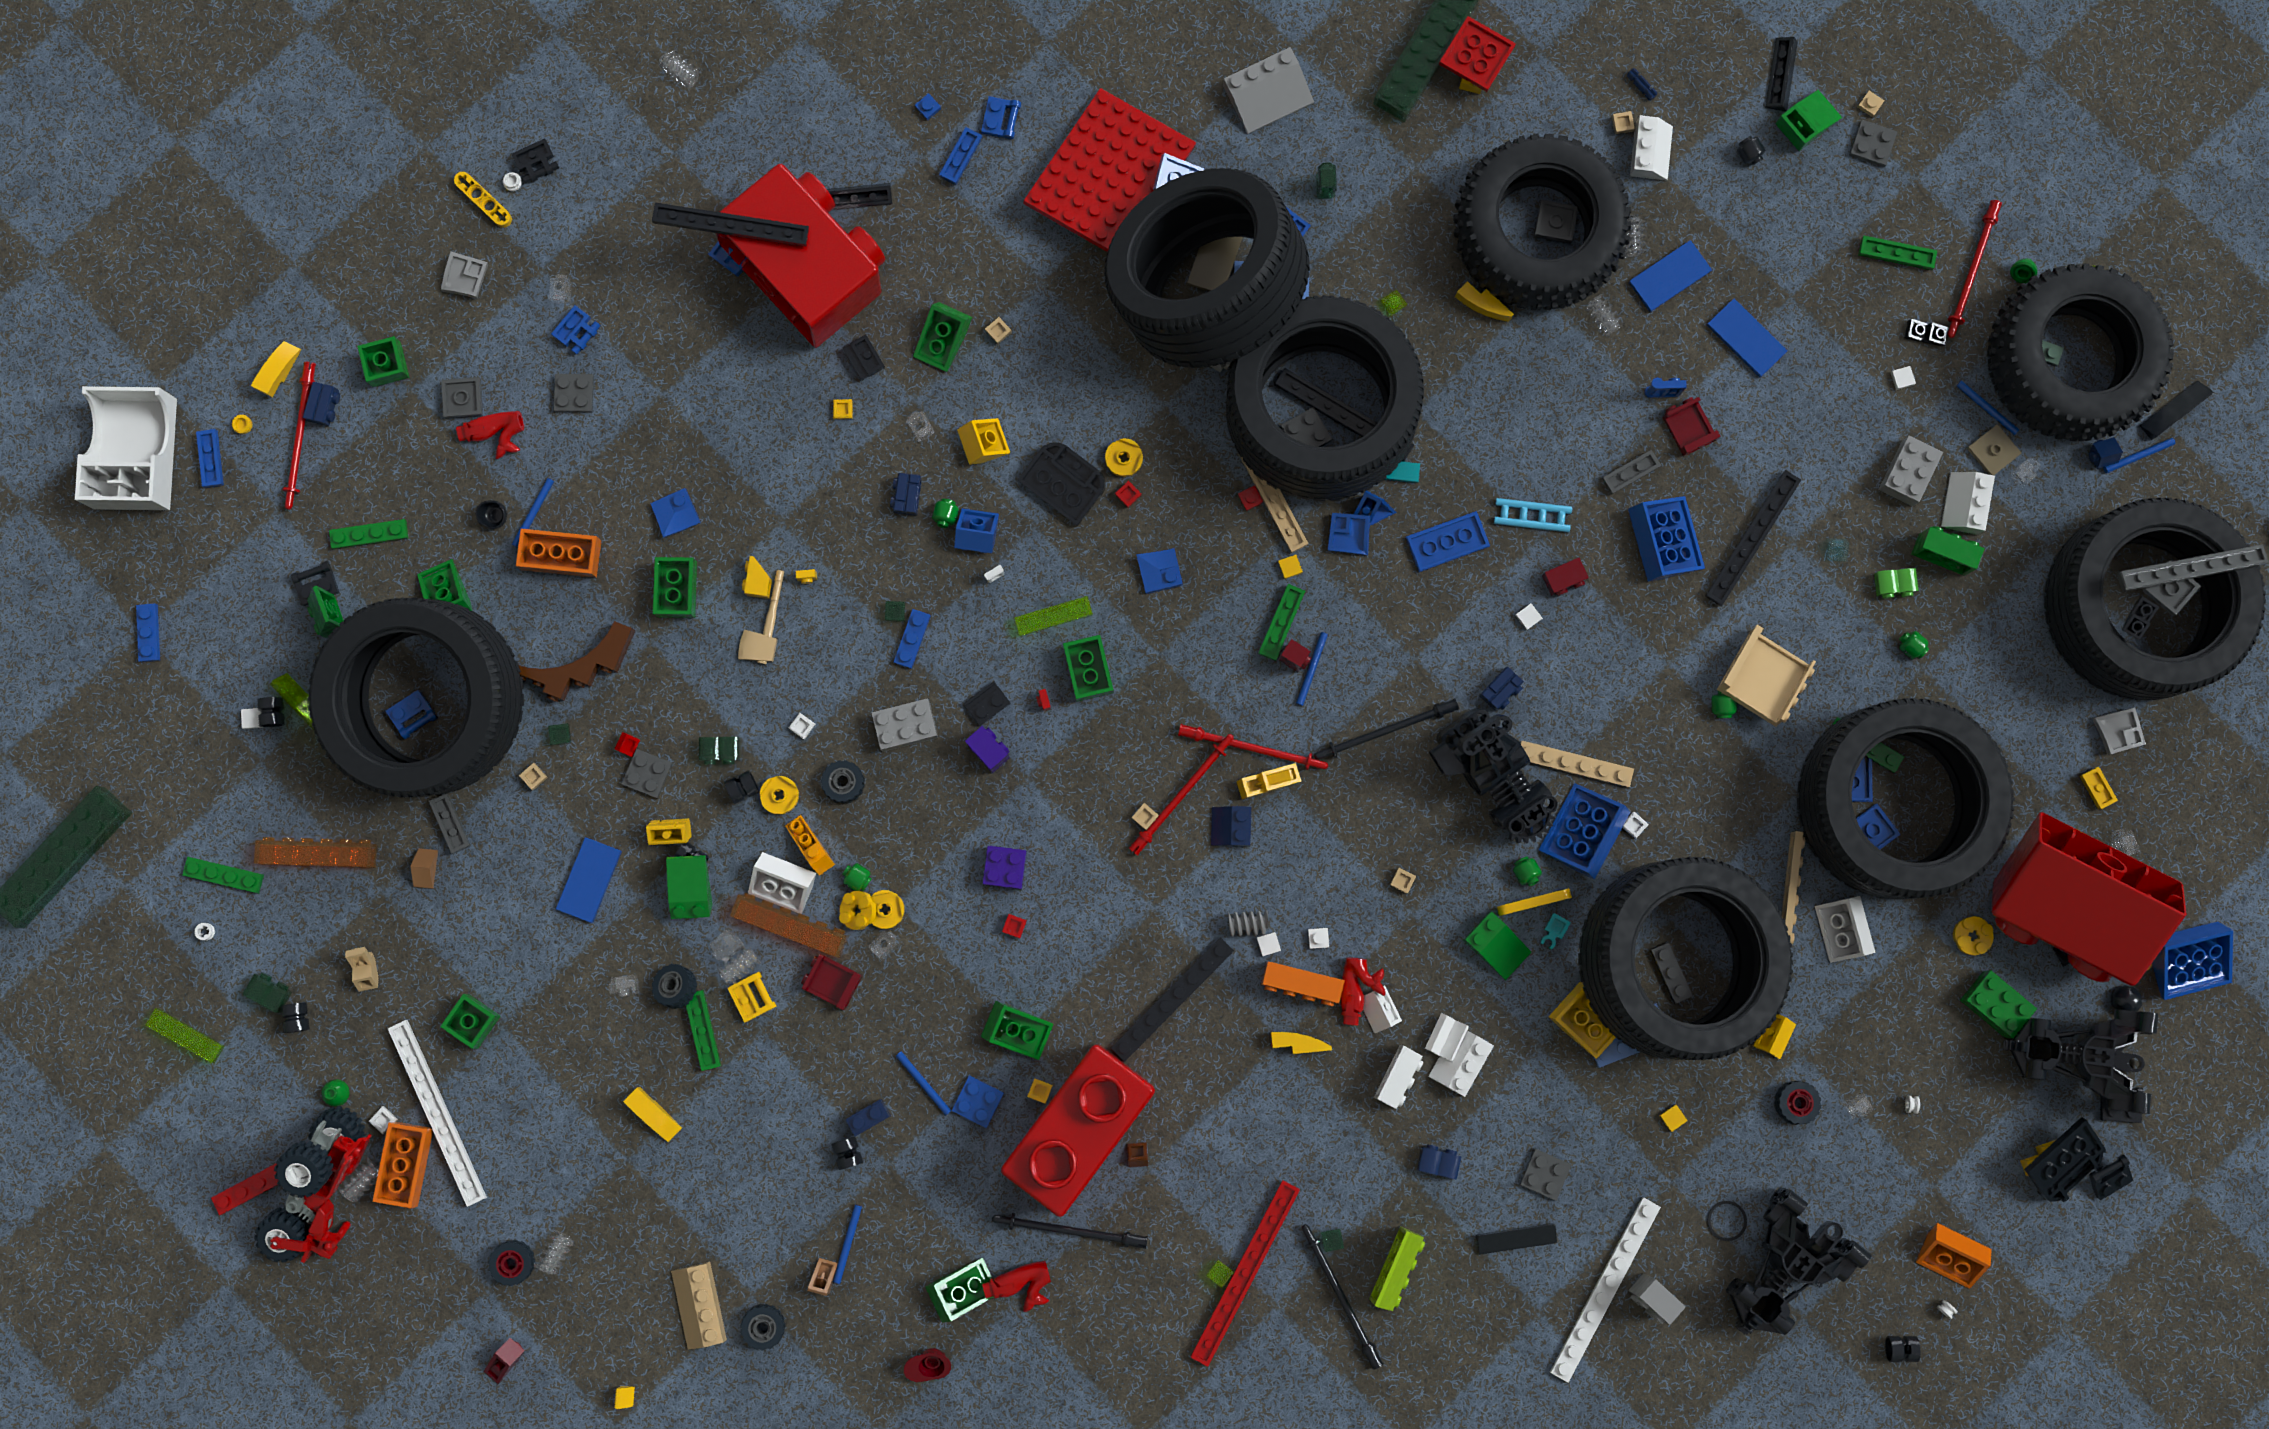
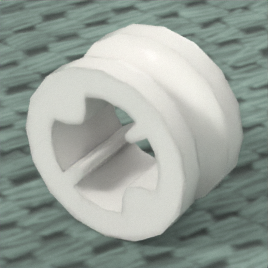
[195,923,215,940]
[1905,1095,1920,1114]
[1937,1300,1958,1319]

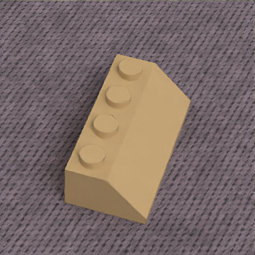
[671,1262,727,1349]

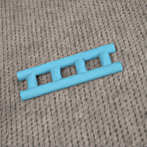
[1494,498,1572,532]

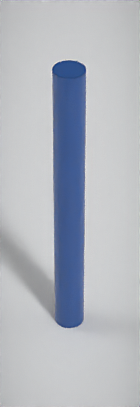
[1956,380,2020,435]
[2103,438,2176,474]
[511,478,554,548]
[1296,632,1328,706]
[896,1051,952,1116]
[833,1204,862,1284]

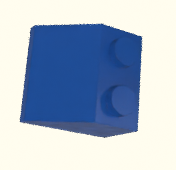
[954,508,999,553]

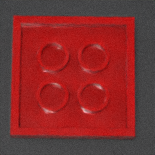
[1439,16,1516,92]

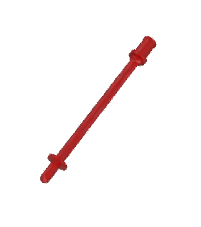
[1948,200,2002,338]
[282,362,316,510]
[1178,724,1328,770]
[1129,734,1234,856]

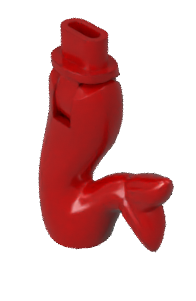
[456,411,524,459]
[1341,957,1385,1025]
[982,1261,1051,1312]

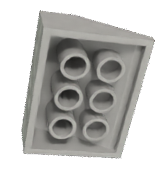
[1223,47,1314,134]

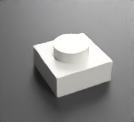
[1308,928,1329,949]

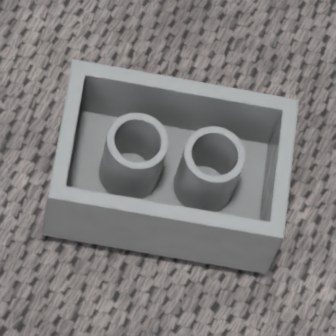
[1878,435,1943,507]
[872,698,938,752]
[1628,1273,1685,1325]

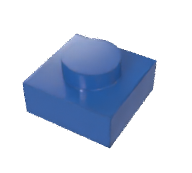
[915,93,941,120]

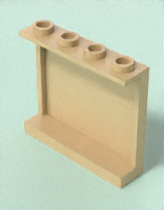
[1717,625,1816,727]

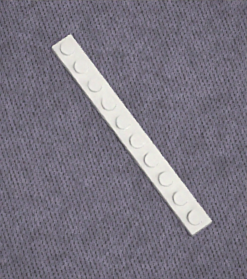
[388,1020,487,1207]
[1550,1197,1661,1382]

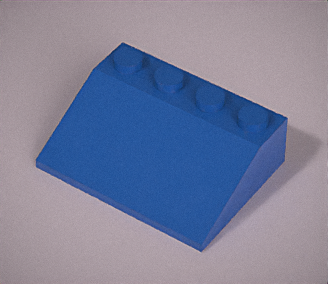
[1628,496,1705,582]
[1539,783,1630,880]
[2152,921,2233,1000]

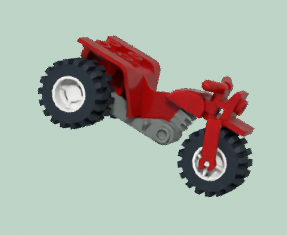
[254,1106,372,1263]

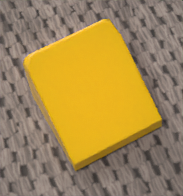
[614,1386,635,1409]

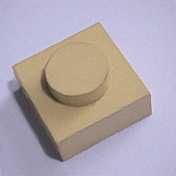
[1857,91,1884,117]
[1612,111,1635,134]
[985,317,1012,344]
[519,763,548,790]
[1132,803,1159,830]
[1390,868,1416,894]

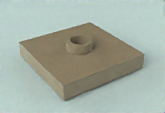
[1967,424,2022,476]

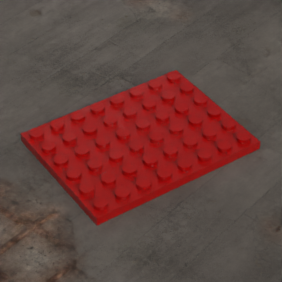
[1023,88,1196,252]

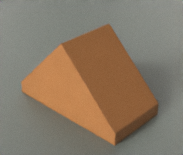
[410,848,438,889]
[807,1258,838,1296]

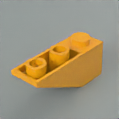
[785,815,835,876]

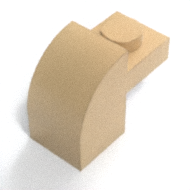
[345,947,378,992]

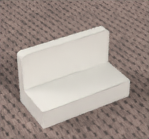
[1363,986,1402,1033]
[1425,1013,1469,1061]

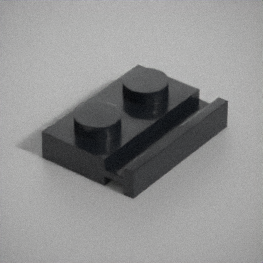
[842,334,885,381]
[964,681,1011,726]

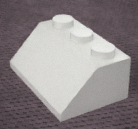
[1630,115,1673,181]
[1941,472,1995,535]
[748,852,816,914]
[1815,896,1875,963]
[1428,1031,1494,1097]
[1374,1045,1423,1109]

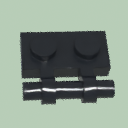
[511,139,559,183]

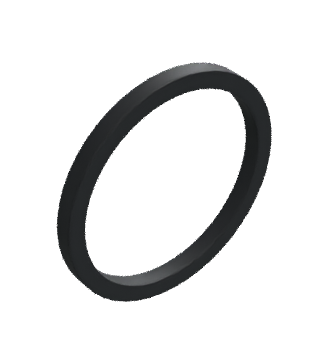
[1707,1201,1747,1241]

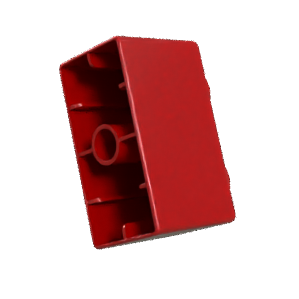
[716,164,886,348]
[1992,812,2187,986]
[1001,1044,1155,1217]

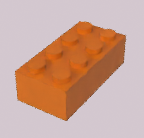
[516,529,601,578]
[1261,961,1345,1006]
[372,1122,433,1208]

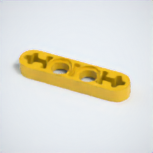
[454,172,512,228]
[1497,888,1572,916]

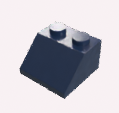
[1211,806,1251,847]

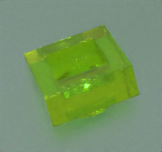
[1381,289,1407,316]
[1206,1260,1234,1288]

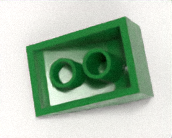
[913,302,972,372]
[417,559,473,611]
[307,586,344,638]
[666,855,712,919]
[1463,911,1531,980]
[981,1001,1054,1060]
[925,1258,994,1323]

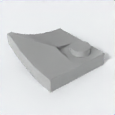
[441,252,488,299]
[2092,707,2146,755]

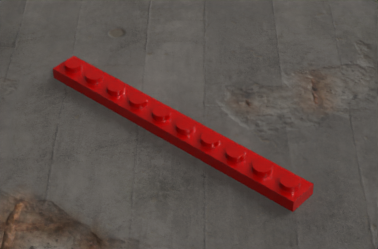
[1190,1180,1300,1367]

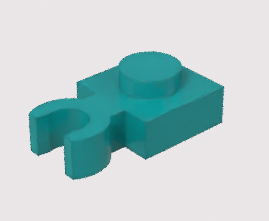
[1540,913,1571,950]

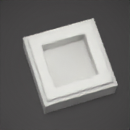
[1890,366,1916,390]
[984,565,1004,583]
[1515,604,1543,630]
[241,708,263,729]
[789,713,816,740]
[1622,812,1649,839]
[1257,932,1281,956]
[369,1106,398,1134]

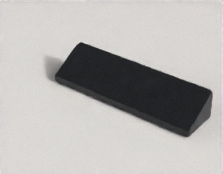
[1765,37,1798,112]
[827,183,893,210]
[2139,381,2214,440]
[1476,1223,1557,1255]

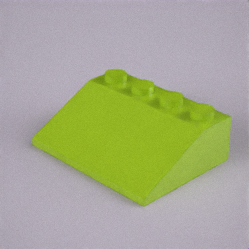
[1369,1226,1425,1311]

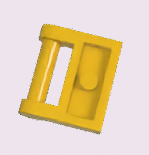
[728,972,777,1023]

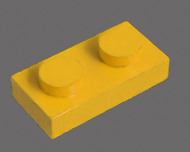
[2080,767,2118,810]

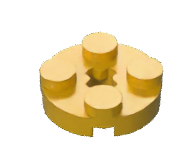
[1105,438,1143,477]
[760,776,799,815]
[870,890,905,929]
[839,891,876,930]
[1953,916,1994,955]

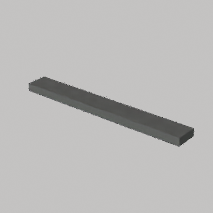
[2117,544,2269,592]

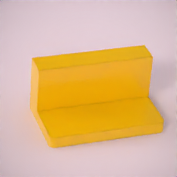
[1753,1014,1796,1059]

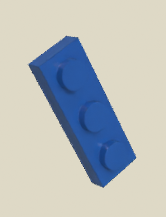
[939,127,982,185]
[196,429,224,488]
[136,603,160,662]
[894,609,931,669]

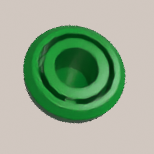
[2010,258,2038,284]
[321,1079,350,1107]

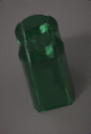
[1316,162,1337,199]
[699,737,740,765]
[242,972,292,1013]

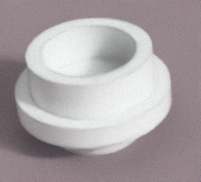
[503,172,522,191]

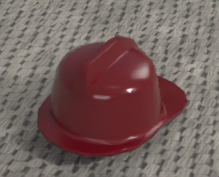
[904,1348,951,1382]

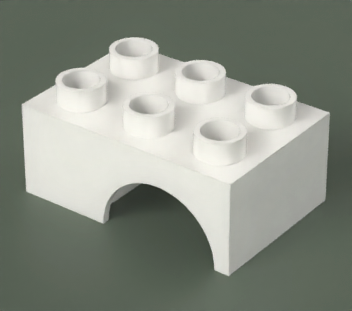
[75,386,177,510]

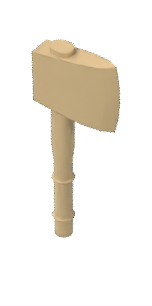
[738,570,784,665]

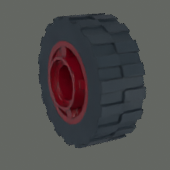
[1774,1081,1821,1125]
[488,1240,535,1286]

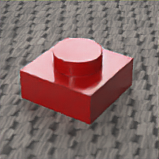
[1115,480,1142,508]
[1238,485,1263,511]
[1036,689,1051,711]
[615,732,640,757]
[1002,914,1027,939]

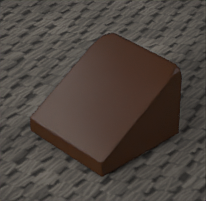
[1127,1142,1148,1168]

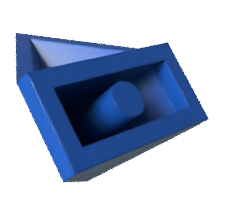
[1354,491,1397,526]

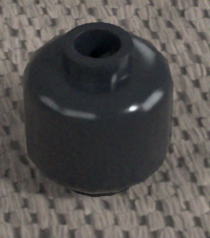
[1737,136,1766,165]

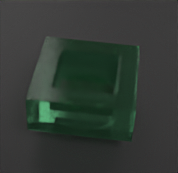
[885,601,906,622]
[548,723,571,746]
[1321,1228,1344,1252]

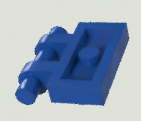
[551,305,601,354]

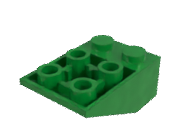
[1775,90,1842,152]

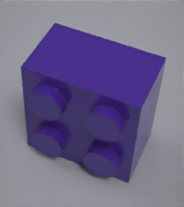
[965,726,1010,773]
[983,846,1027,890]

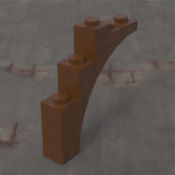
[518,621,635,702]

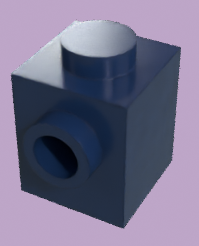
[2089,437,2123,469]

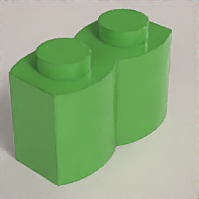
[1874,568,1919,599]

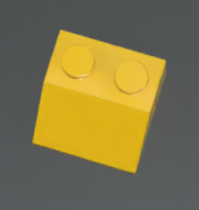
[957,418,1010,465]

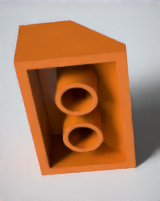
[1916,1223,1991,1289]

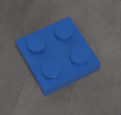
[952,1075,1004,1128]

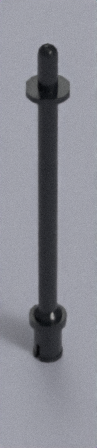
[1314,698,1459,760]
[992,1213,1148,1249]
[1302,1224,1384,1370]

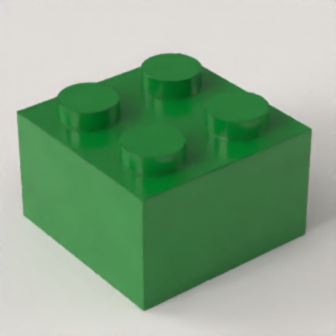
[357,336,410,387]
[440,994,501,1049]

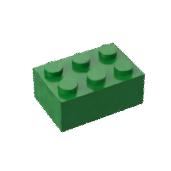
[1911,526,1985,576]
[653,557,697,618]
[1063,635,1114,702]
[1960,970,2037,1039]

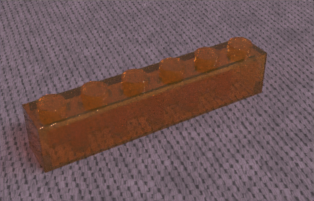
[254,837,377,868]
[730,893,849,958]

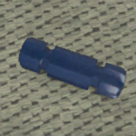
[1627,68,1657,101]

